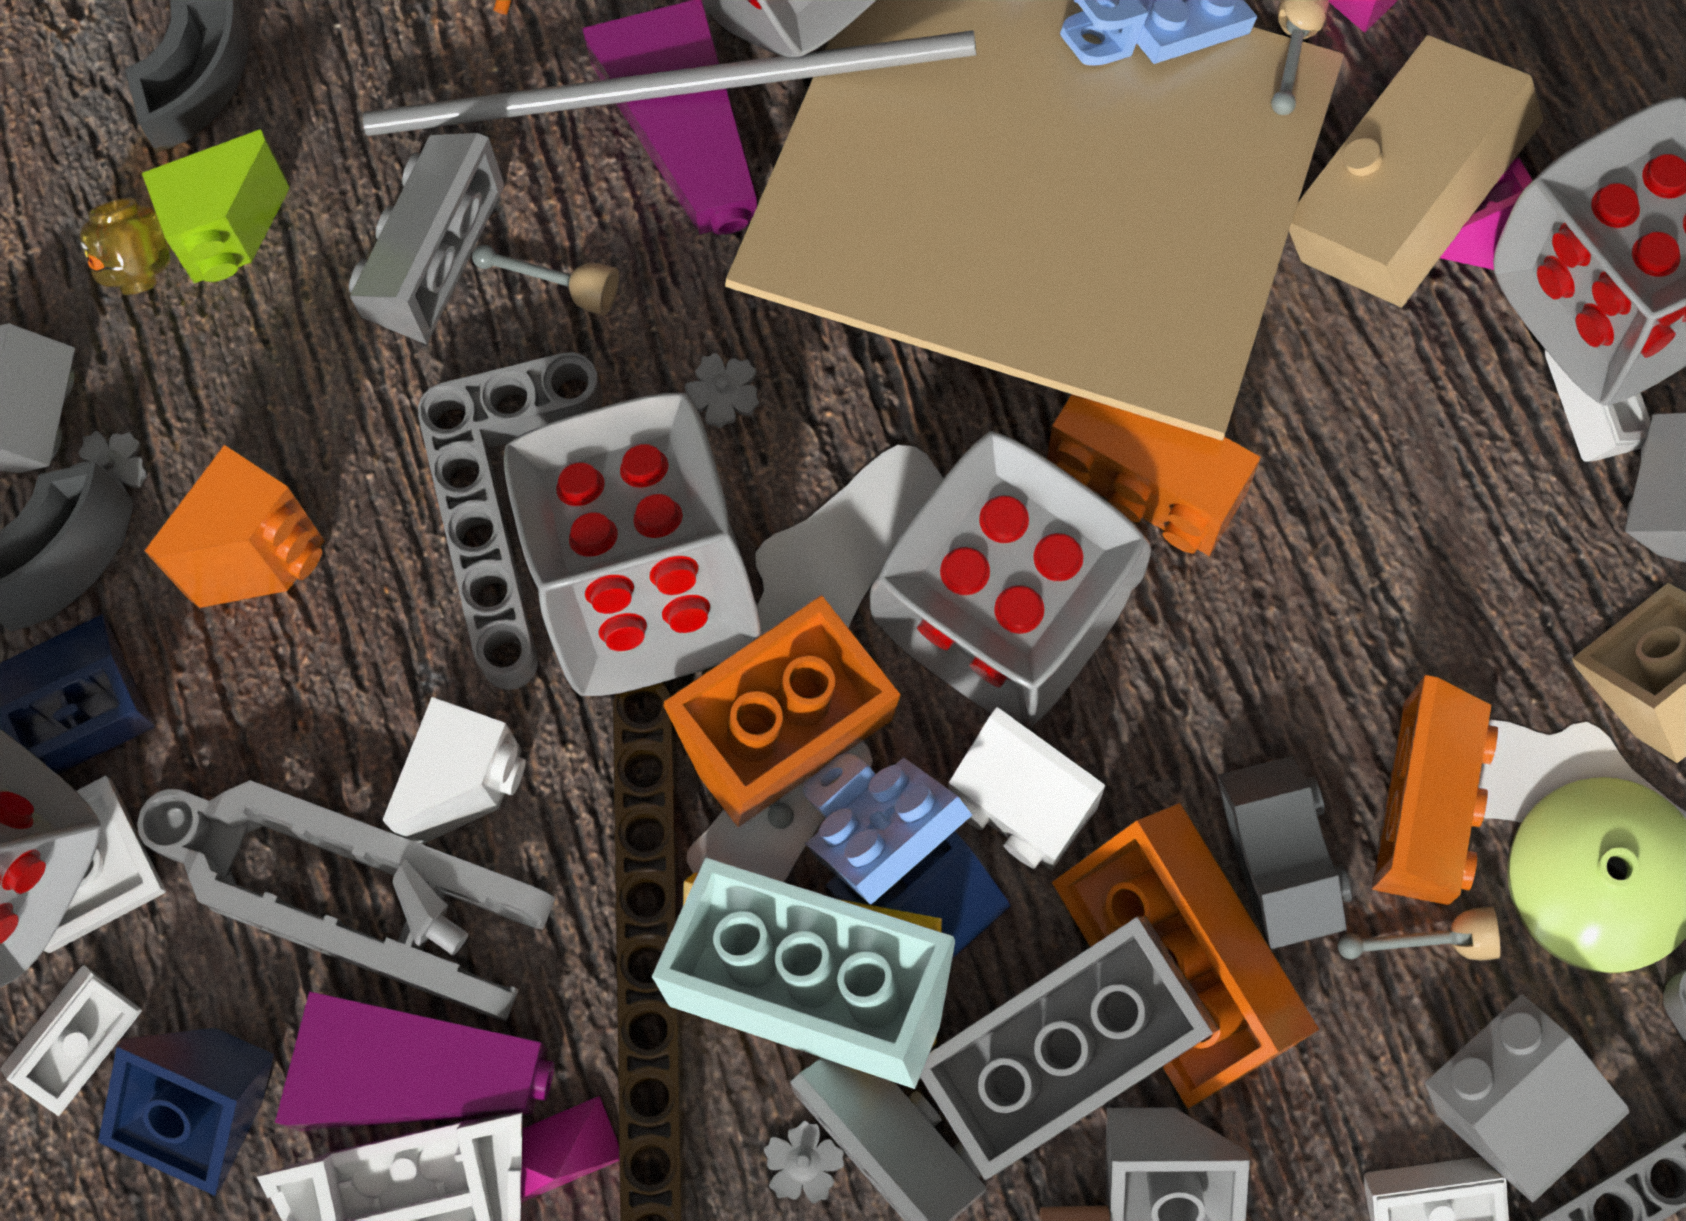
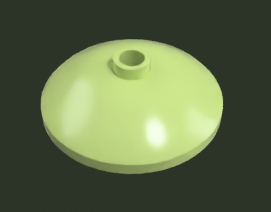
[1507,777,1686,973]

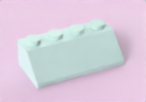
[652,857,955,1089]

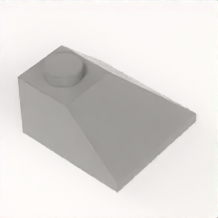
[1105,1107,1250,1221]

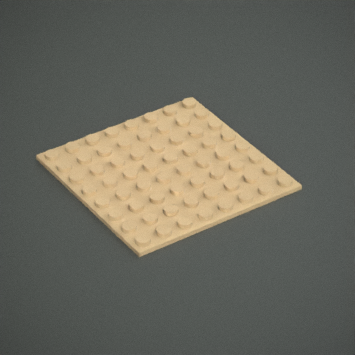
[725,0,1344,441]

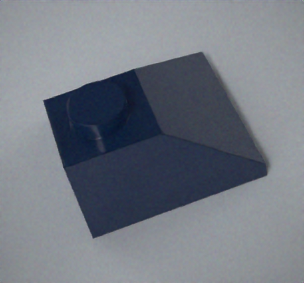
[98,1028,274,1196]

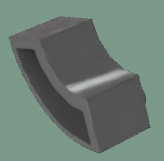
[125,0,249,153]
[0,462,134,631]
[1218,756,1352,950]

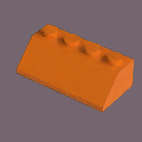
[1052,803,1320,1109]

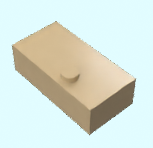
[1289,35,1543,308]

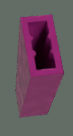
[582,0,757,235]
[275,991,555,1131]

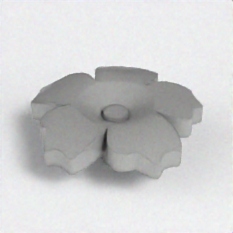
[684,353,759,428]
[71,431,148,493]
[764,1121,844,1204]

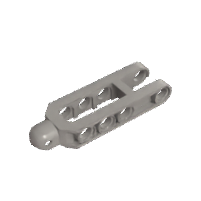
[137,780,556,1021]

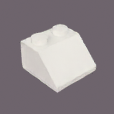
[383,697,526,844]
[948,707,1105,871]

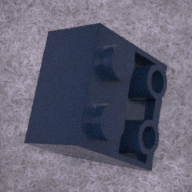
[0,614,156,775]
[825,831,1011,960]

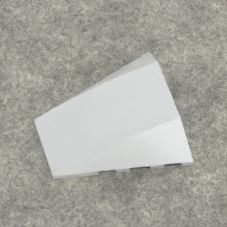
[257,1112,523,1221]

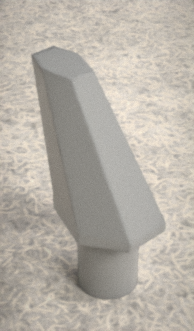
[392,859,468,955]

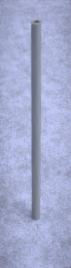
[363,30,977,136]

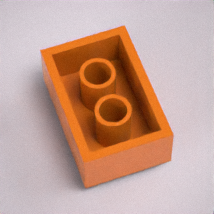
[1047,394,1261,556]

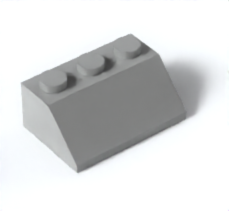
[349,133,505,345]
[790,1058,987,1221]

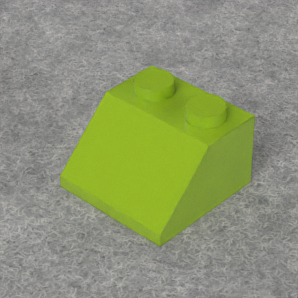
[142,129,290,284]

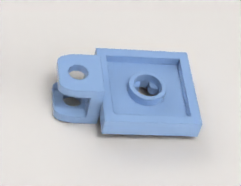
[1060,0,1257,65]
[803,753,972,905]

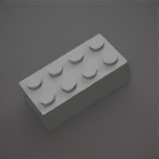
[920,916,1220,1180]

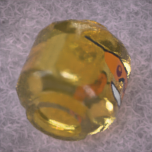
[80,198,171,295]

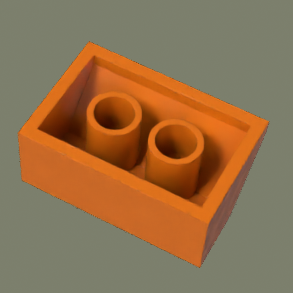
[145,445,325,608]
[664,595,901,827]
[1371,675,1498,906]

